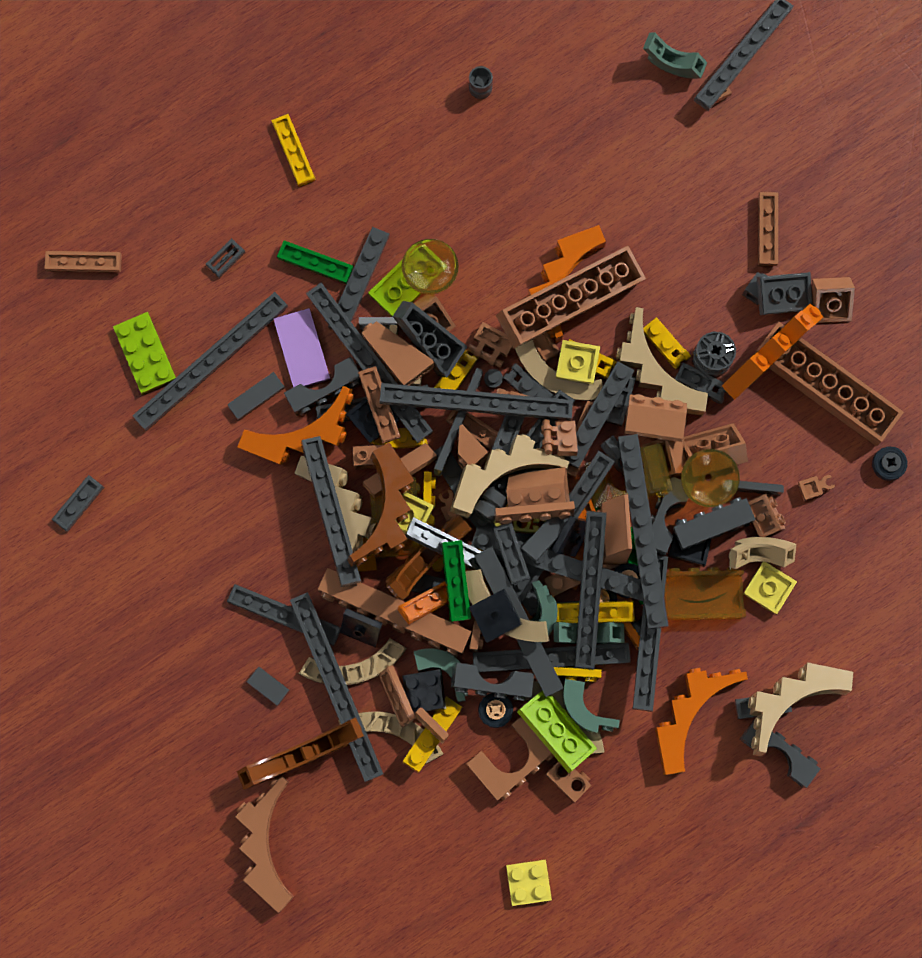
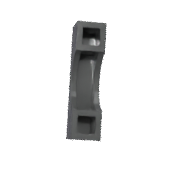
[284,357,361,416]
[651,476,693,556]
[451,663,534,701]
[740,720,821,788]

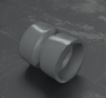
[469,66,493,99]
[473,487,508,524]

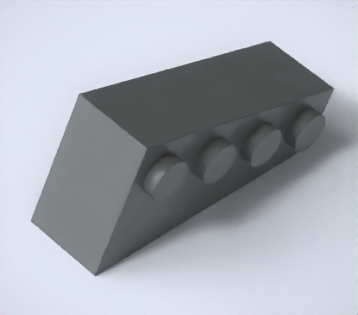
[392,301,468,378]
[673,497,756,551]

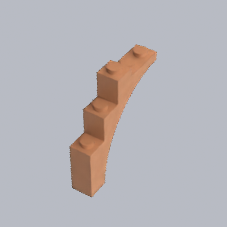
[235,777,294,913]

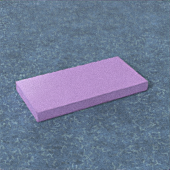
[274,308,331,387]

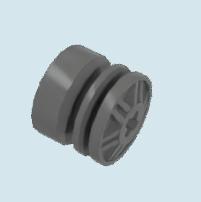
[692,331,736,378]

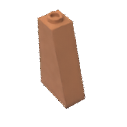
[362,321,435,386]

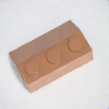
[625,394,687,442]
[682,423,748,477]
[506,467,570,507]
[597,494,632,564]

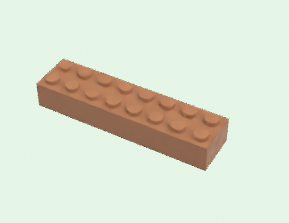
[496,246,646,349]
[755,322,904,447]
[318,568,472,657]

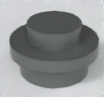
[484,369,503,388]

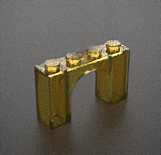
[584,444,673,510]

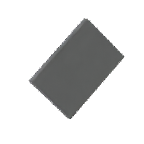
[757,272,813,315]

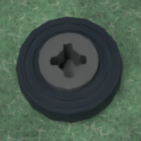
[872,446,908,481]

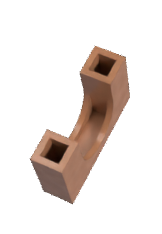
[467,717,554,801]

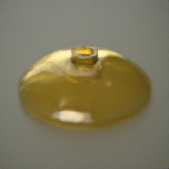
[402,239,459,294]
[681,449,740,507]

